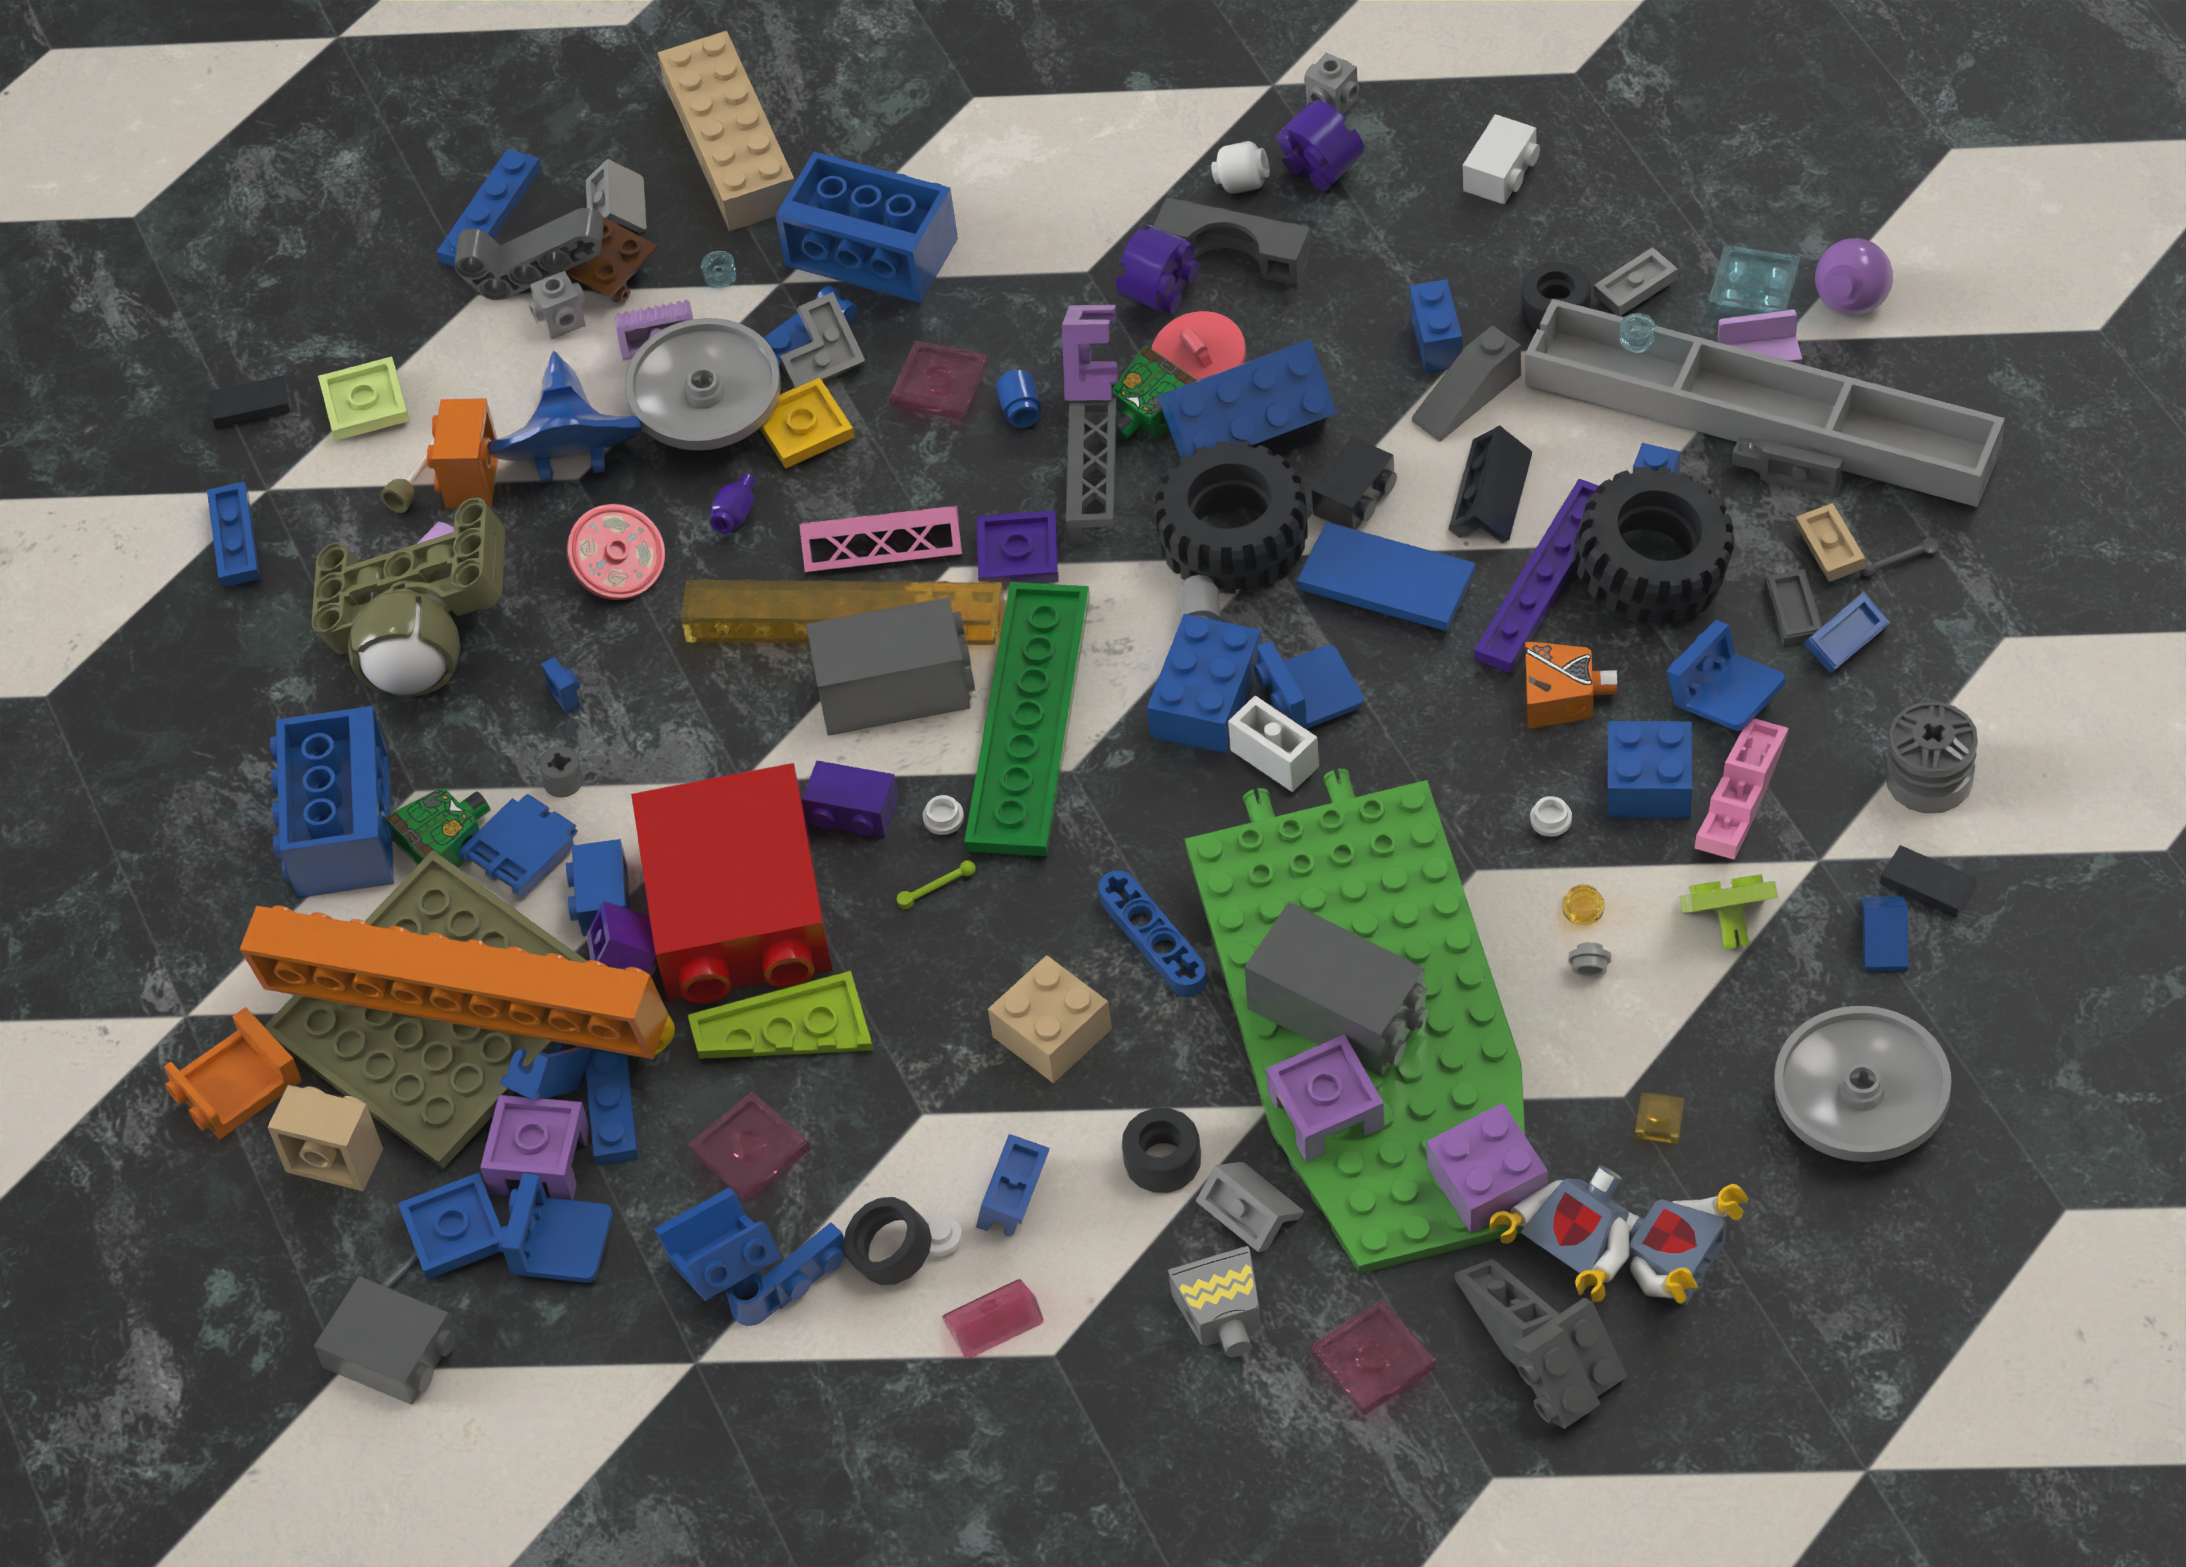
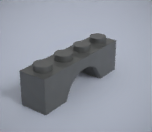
[1153,197,1312,286]

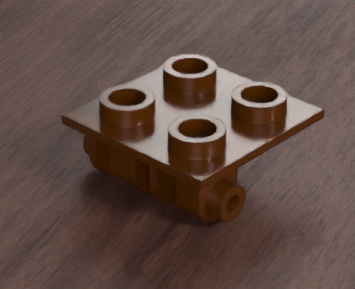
[565,217,658,302]

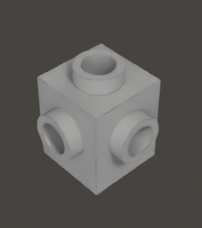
[1304,52,1359,115]
[528,271,586,339]

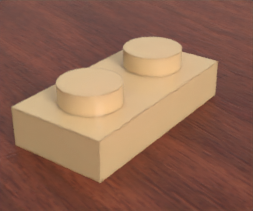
[1796,503,1866,582]

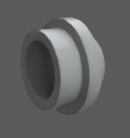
[1569,942,1611,976]

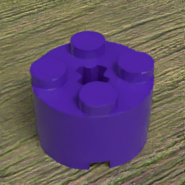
[1276,100,1364,192]
[1116,225,1200,314]

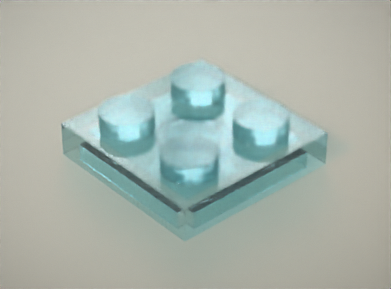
[1708,245,1801,316]

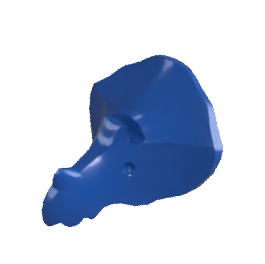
[488,351,642,483]

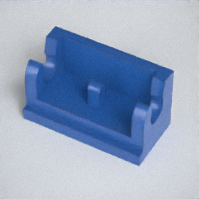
[500,1042,592,1101]
[976,1134,1050,1236]

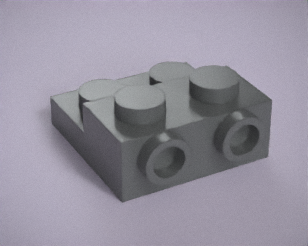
[1512,1298,1628,1429]

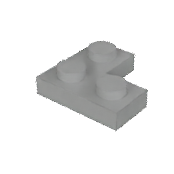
[779,292,865,389]

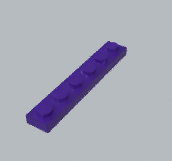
[1474,479,1599,673]

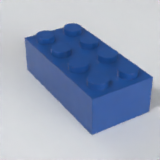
[1157,339,1337,459]

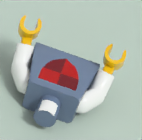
[1490,1165,1629,1302]
[1626,1184,1749,1306]

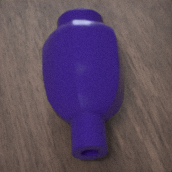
[709,474,756,534]

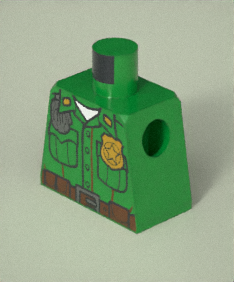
[1113,345,1196,440]
[385,788,491,868]

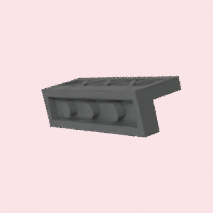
[1066,398,1117,546]

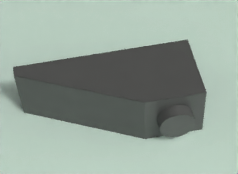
[1412,325,1521,442]
[1455,1259,1559,1366]

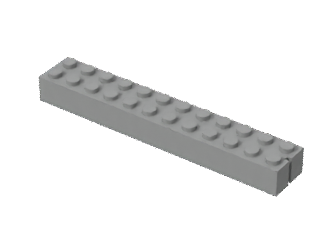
[1525,299,2005,507]

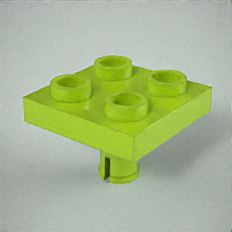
[1679,874,1778,949]

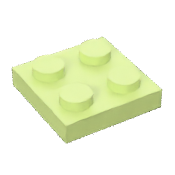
[318,357,410,441]

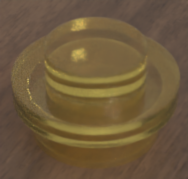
[1562,884,1605,925]

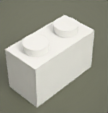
[1463,114,1540,204]
[1228,696,1319,792]

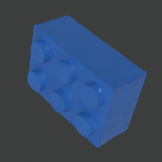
[1147,614,1262,754]

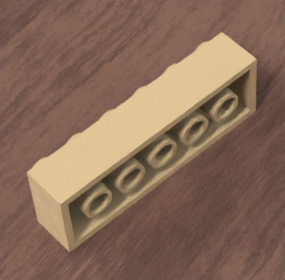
[657,31,795,232]

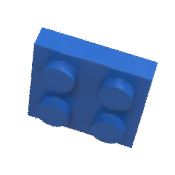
[398,1172,501,1280]

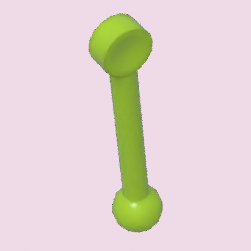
[897,860,976,909]

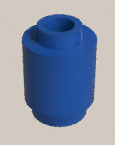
[996,370,1041,428]

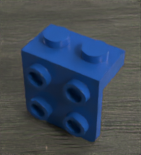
[1666,620,1786,731]
[1254,641,1364,729]
[499,1173,613,1283]

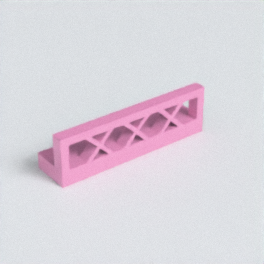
[799,505,962,572]

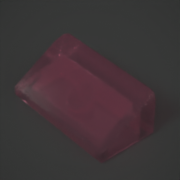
[942,1279,1044,1359]

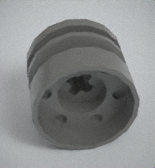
[1885,701,1978,814]

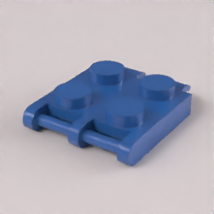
[458,794,578,898]

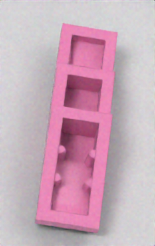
[1695,718,1789,860]

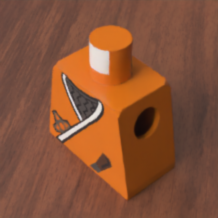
[1525,642,1617,728]

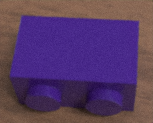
[802,760,899,837]
[586,900,658,976]

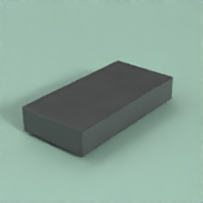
[1765,569,1823,647]

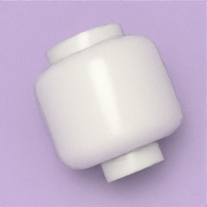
[1211,141,1270,194]

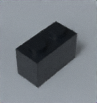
[1312,437,1397,530]

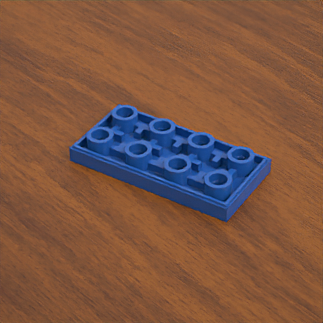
[1297,522,1476,632]

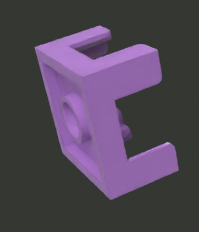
[1062,305,1118,401]
[1266,1034,1384,1162]
[480,1095,590,1200]

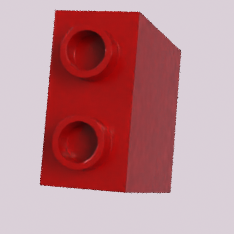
[631,763,833,1004]

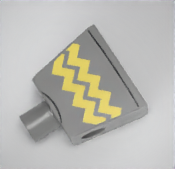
[1168,1246,1261,1357]

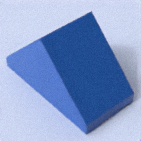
[1860,896,1908,972]

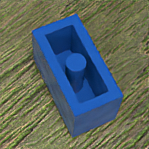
[1409,279,1463,373]
[566,839,630,936]

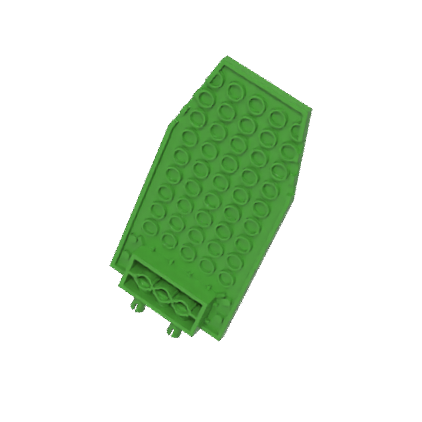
[1185,769,1525,1274]

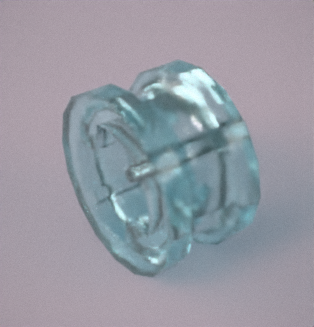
[701,251,737,288]
[1620,313,1655,353]

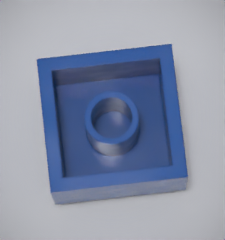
[1607,721,1692,818]

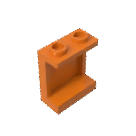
[164,1007,302,1140]

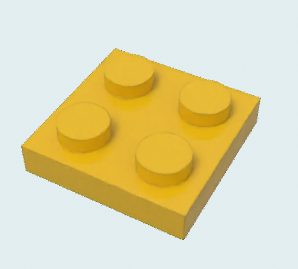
[759,377,855,469]

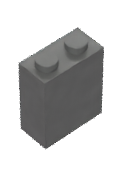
[314,1276,456,1405]

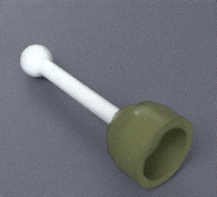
[380,439,434,513]

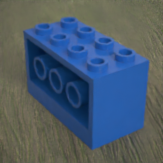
[775,152,958,303]
[270,706,394,898]

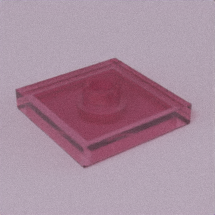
[890,340,989,421]
[688,1091,811,1202]
[1310,1299,1436,1416]

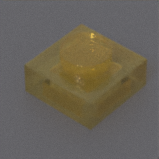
[1635,1092,1685,1144]

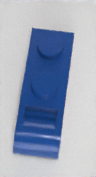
[725,1222,846,1326]

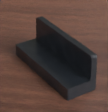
[1448,425,1532,543]

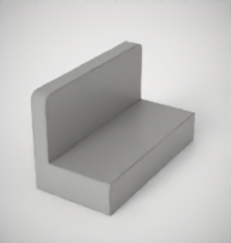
[586,159,647,234]
[1196,1162,1304,1252]

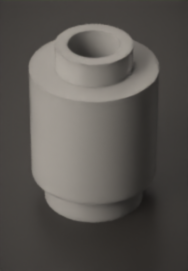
[1179,575,1221,621]

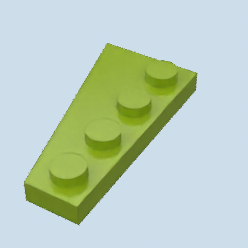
[688,971,873,1059]

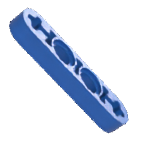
[1098,871,1207,997]

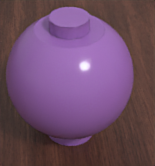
[1815,238,1893,316]

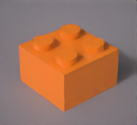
[427,398,499,509]

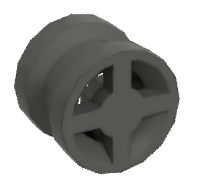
[539,746,583,798]

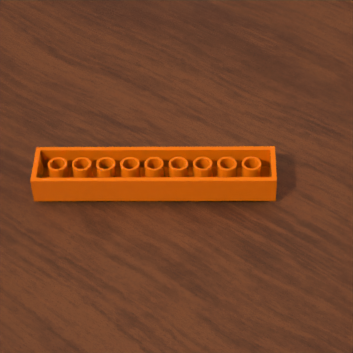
[240,906,668,1059]

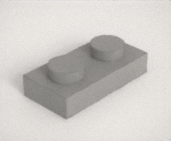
[1594,247,1678,316]

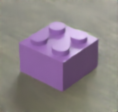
[1426,1103,1548,1234]

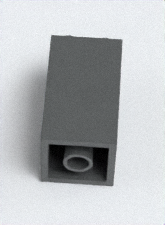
[806,597,975,736]
[1245,902,1428,1077]

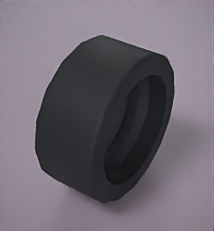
[843,1197,932,1285]

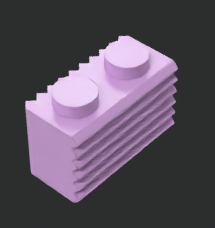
[615,299,693,361]

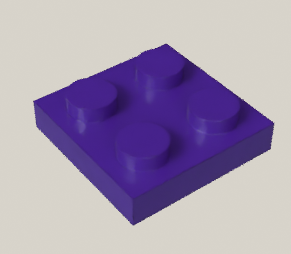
[977,510,1059,587]

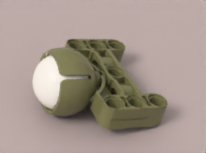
[312,497,505,697]

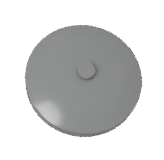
[625,318,781,450]
[1774,1006,1951,1162]

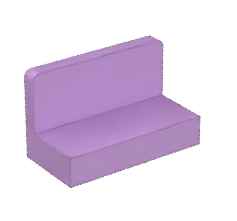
[1718,310,1802,364]

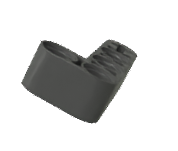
[455,208,604,300]

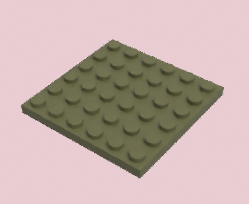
[264,850,587,1169]

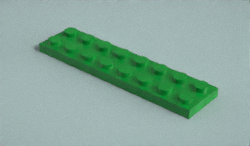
[964,582,1090,856]

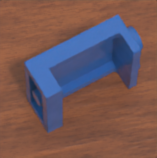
[654,1187,781,1301]

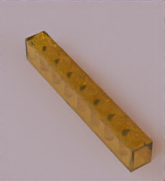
[681,579,1006,645]

